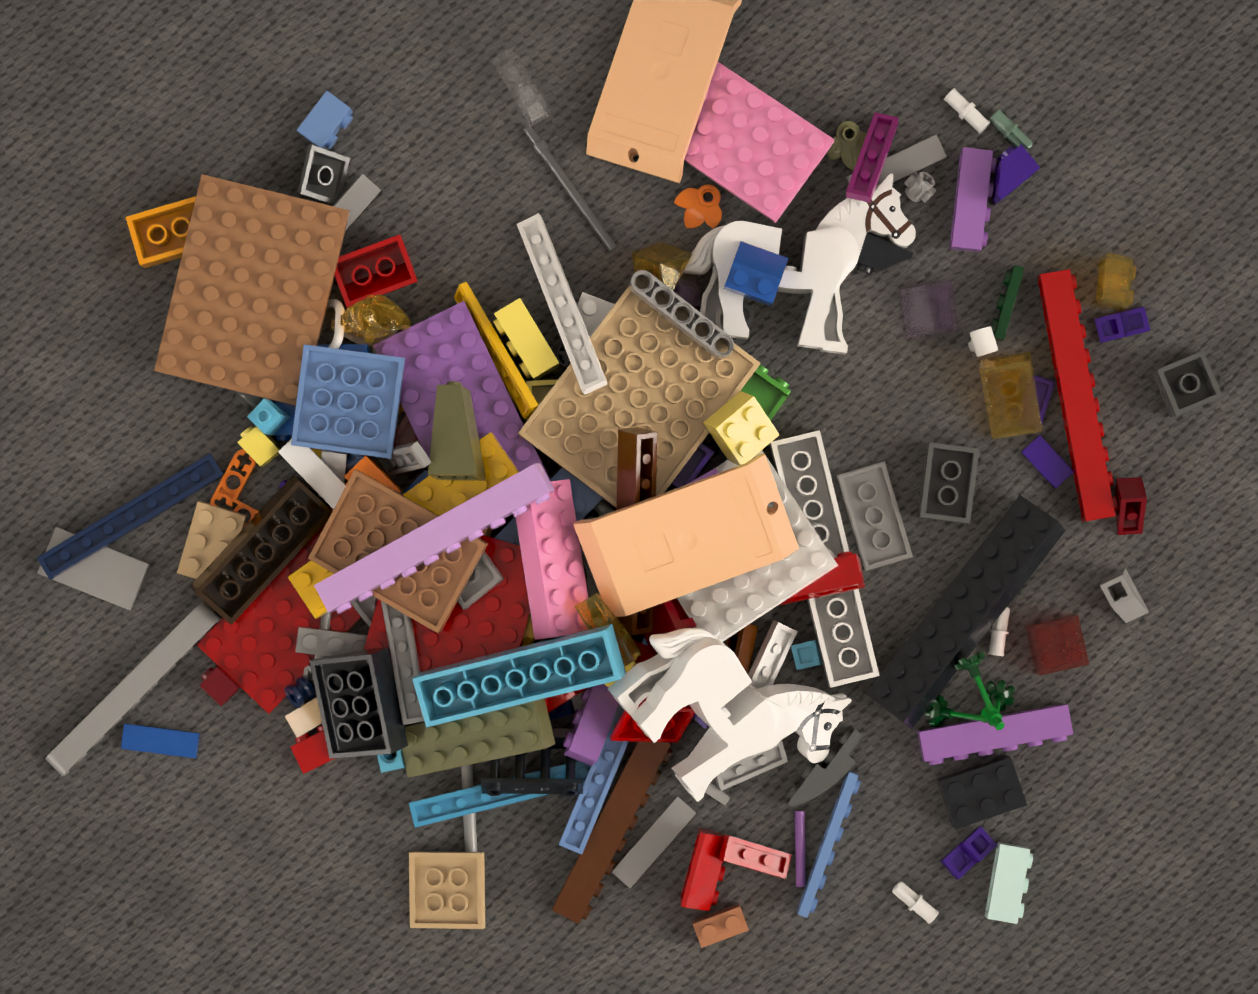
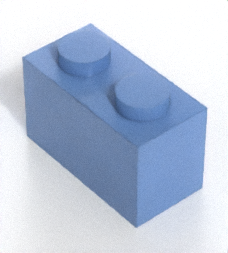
[297,91,353,149]

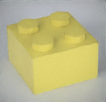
[703,391,779,465]

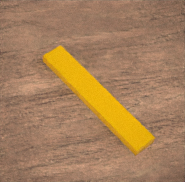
[454,282,538,420]

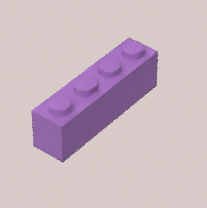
[949,147,996,253]
[563,684,619,766]

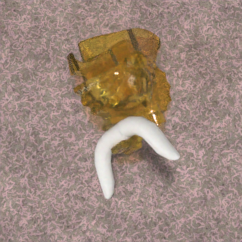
[327,294,411,349]

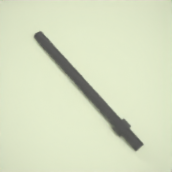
[522,125,617,252]

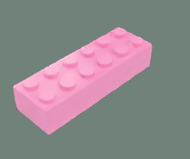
[516,479,593,640]

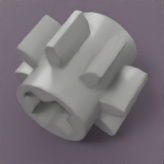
[904,171,936,203]

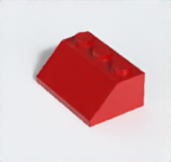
[335,234,418,308]
[680,828,726,911]

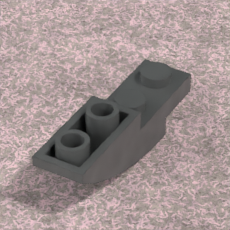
[785,728,863,807]

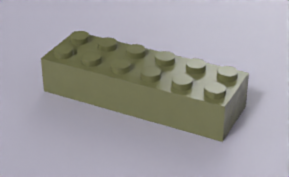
[401,698,555,778]

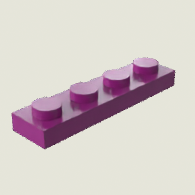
[846,112,899,203]

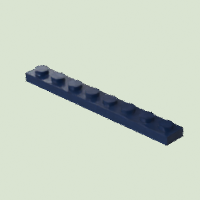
[37,453,224,580]

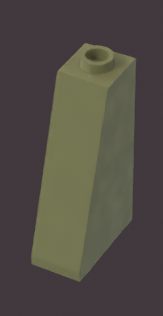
[428,381,486,481]

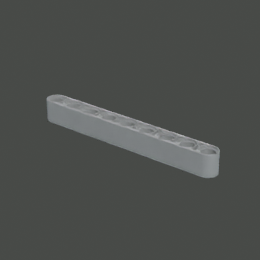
[45,601,221,777]

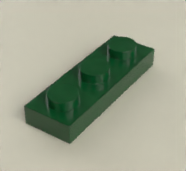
[990,265,1024,342]

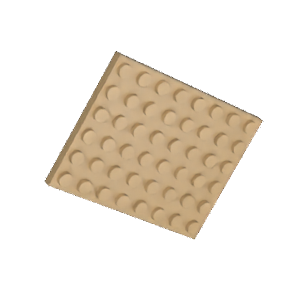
[518,277,761,508]

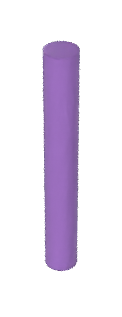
[795,811,806,887]

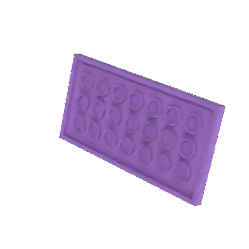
[373,301,551,481]

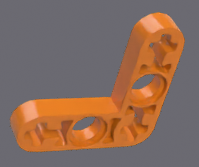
[210,449,259,528]

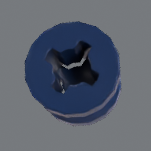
[284,676,316,708]

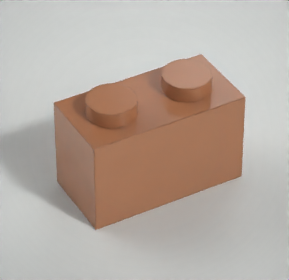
[692,903,749,948]

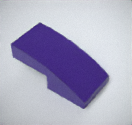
[1095,307,1151,343]
[940,826,997,880]

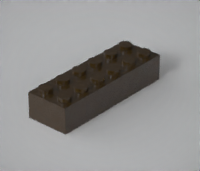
[190,475,333,625]

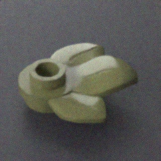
[827,121,867,171]

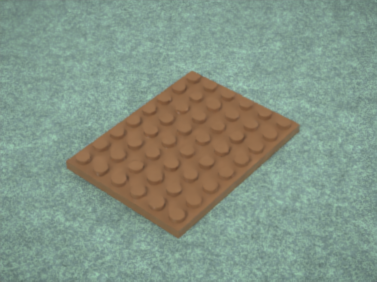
[154,174,350,406]

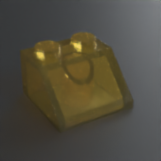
[1095,253,1136,310]

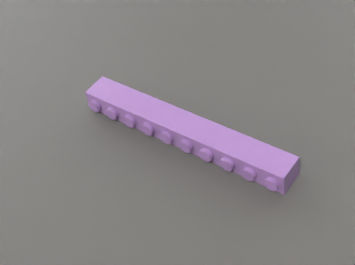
[314,463,555,614]

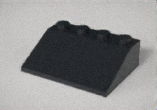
[309,647,408,759]

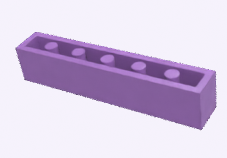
[917,703,1073,765]

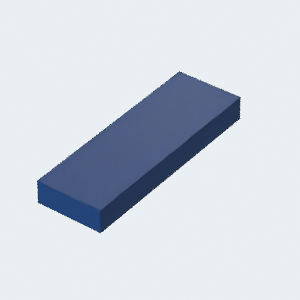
[121,723,200,758]

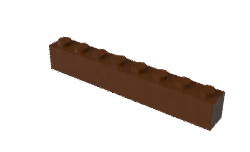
[614,427,658,635]
[552,742,673,924]

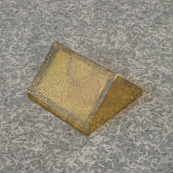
[632,242,692,291]

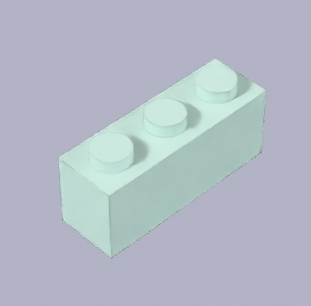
[985,842,1033,924]

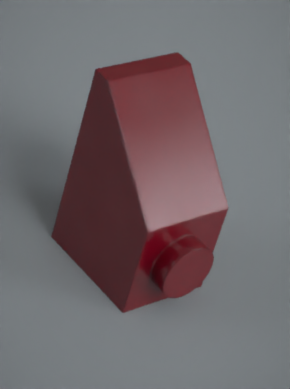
[1115,477,1147,535]

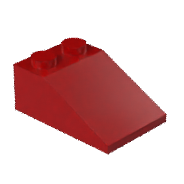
[610,698,695,742]

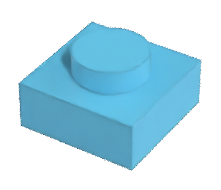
[791,639,823,670]

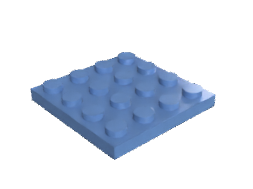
[291,344,405,459]

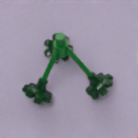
[925,652,1015,730]

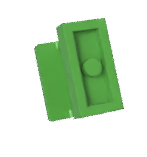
[741,365,791,421]

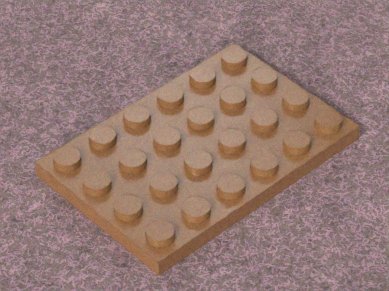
[308,469,488,633]

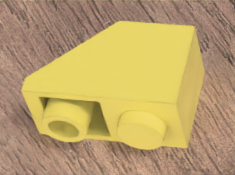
[238,426,281,467]

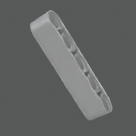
[629,270,734,359]

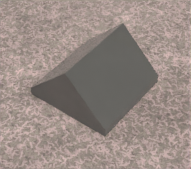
[298,144,350,205]

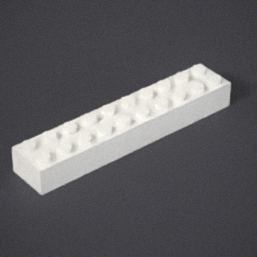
[769,430,879,688]

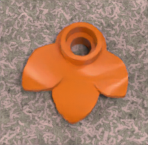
[674,184,722,229]

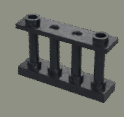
[481,728,583,797]

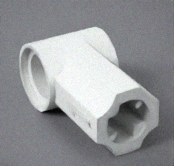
[968,326,998,357]

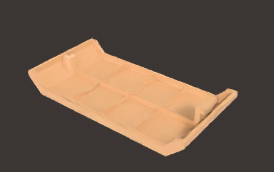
[586,0,742,184]
[573,453,799,617]

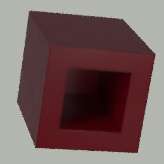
[199,667,241,706]

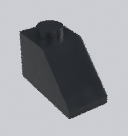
[857,233,913,275]

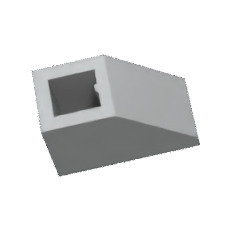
[1100,568,1149,623]

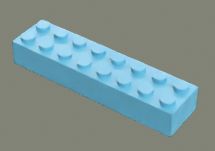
[412,624,626,727]

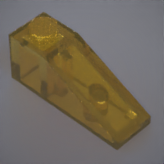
[574,593,641,667]

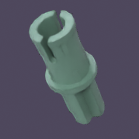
[988,109,1033,151]

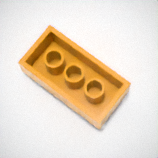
[126,196,196,268]

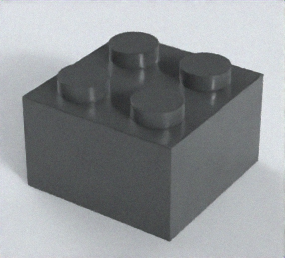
[1152,350,1223,418]

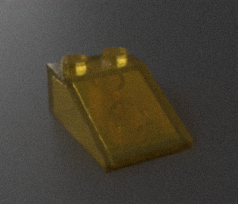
[979,352,1042,439]

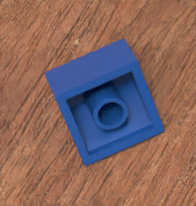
[724,241,788,306]

